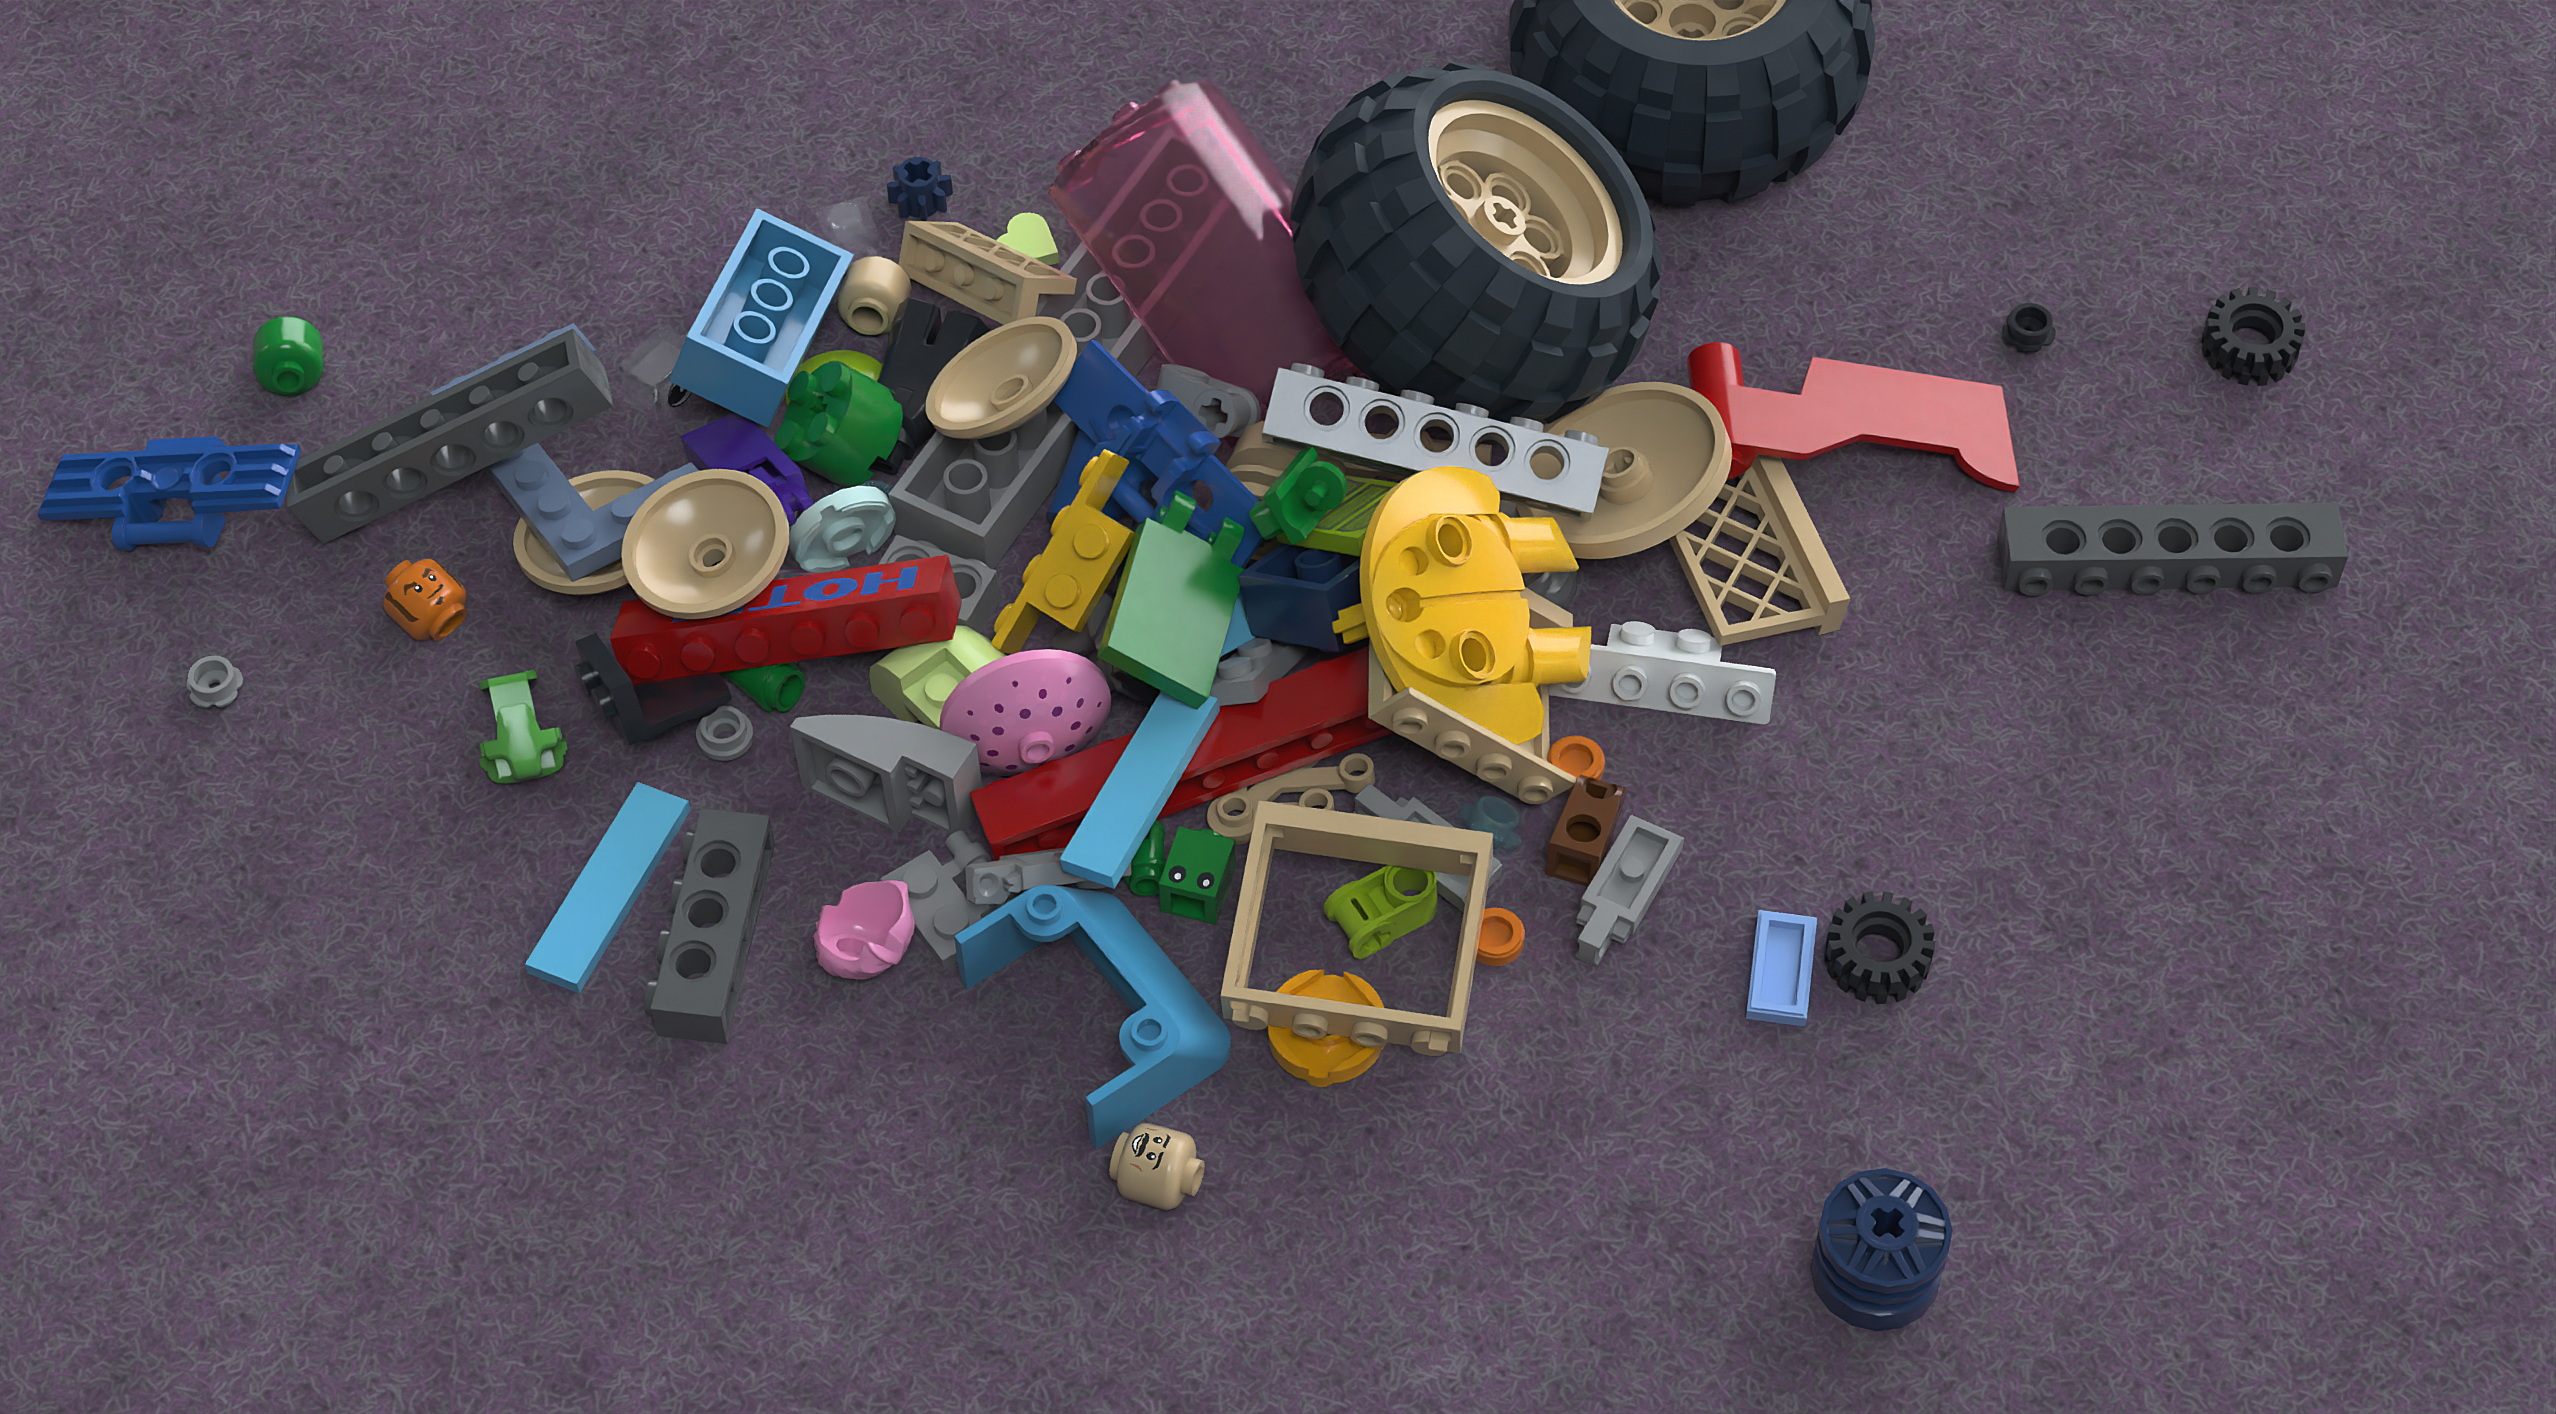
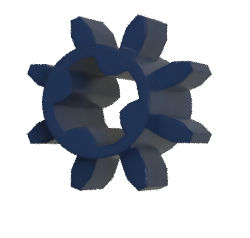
[886,157,953,221]

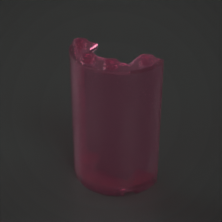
[1048,80,1365,448]

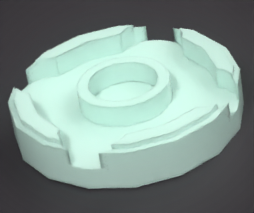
[788,486,896,573]

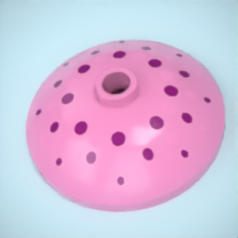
[939,649,1111,776]

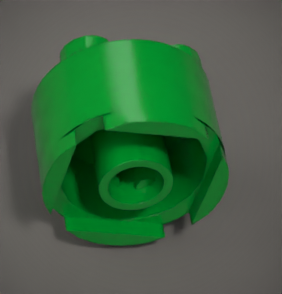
[774,361,903,488]

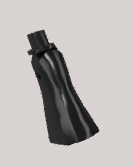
[869,297,991,475]

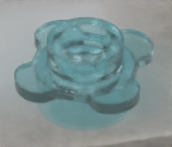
[1460,796,1521,850]

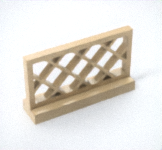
[1669,454,1850,646]

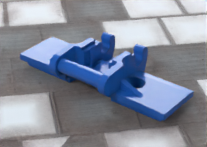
[1053,339,1264,568]
[37,436,301,551]

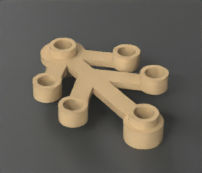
[1207,753,1375,845]

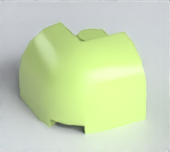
[869,625,1006,730]

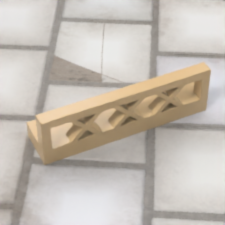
[898,221,1077,325]

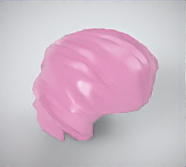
[813,880,915,980]

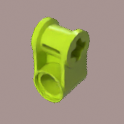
[1323,865,1438,959]

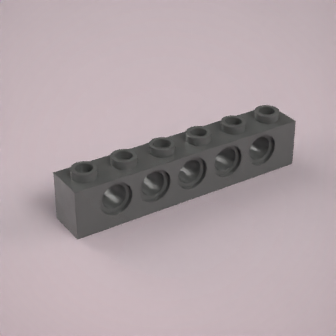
[286,329,613,544]
[1997,503,2348,596]

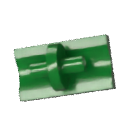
[1249,446,1348,545]

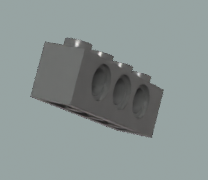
[644,808,775,1044]

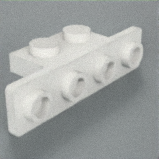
[1548,621,1776,724]

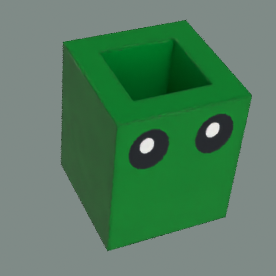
[1159,826,1236,925]

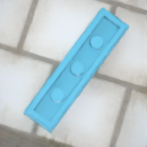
[1059,691,1220,889]
[525,782,691,993]

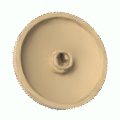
[1516,382,1732,559]

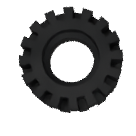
[2201,287,2305,386]
[1824,891,1936,1004]

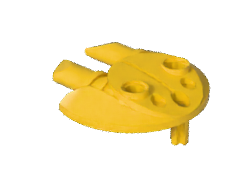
[1332,466,1591,745]

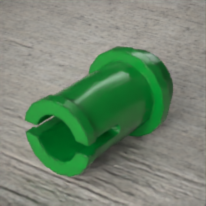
[1124,820,1166,896]

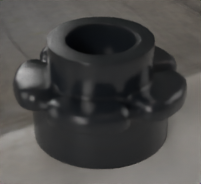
[2002,303,2056,353]

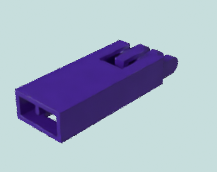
[680,412,814,527]

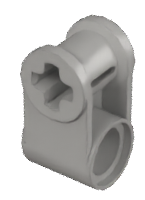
[1156,364,1261,439]

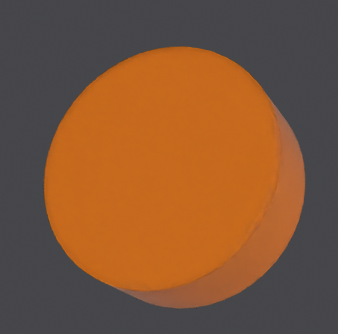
[1547,736,1605,791]
[1476,908,1525,966]

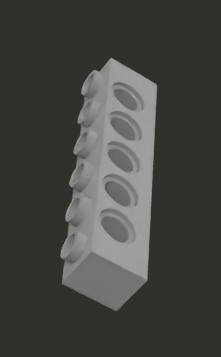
[1262,363,1609,521]

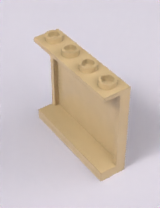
[1368,587,1576,804]

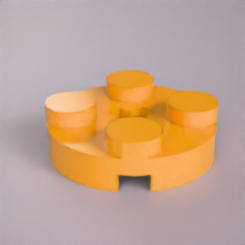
[1267,969,1384,1087]

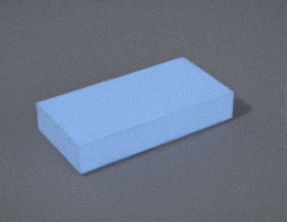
[1746,910,1817,1027]

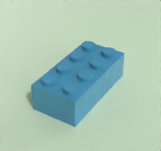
[669,208,854,428]

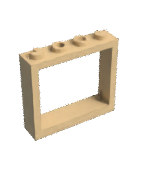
[1220,800,1493,1056]

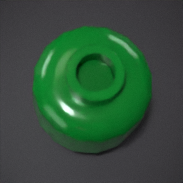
[253,316,323,396]

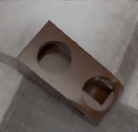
[1545,775,1626,887]

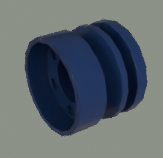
[1810,1168,1953,1331]

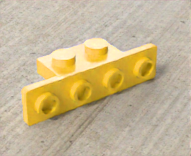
[991,449,1135,654]

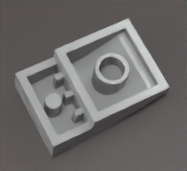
[790,715,982,834]

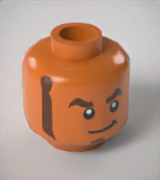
[383,559,468,642]

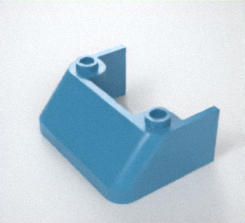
[954,885,1231,1149]

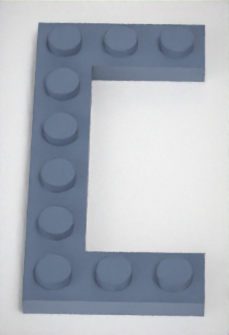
[430,323,699,582]

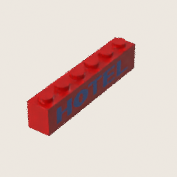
[610,555,962,684]

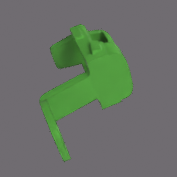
[478,670,568,784]

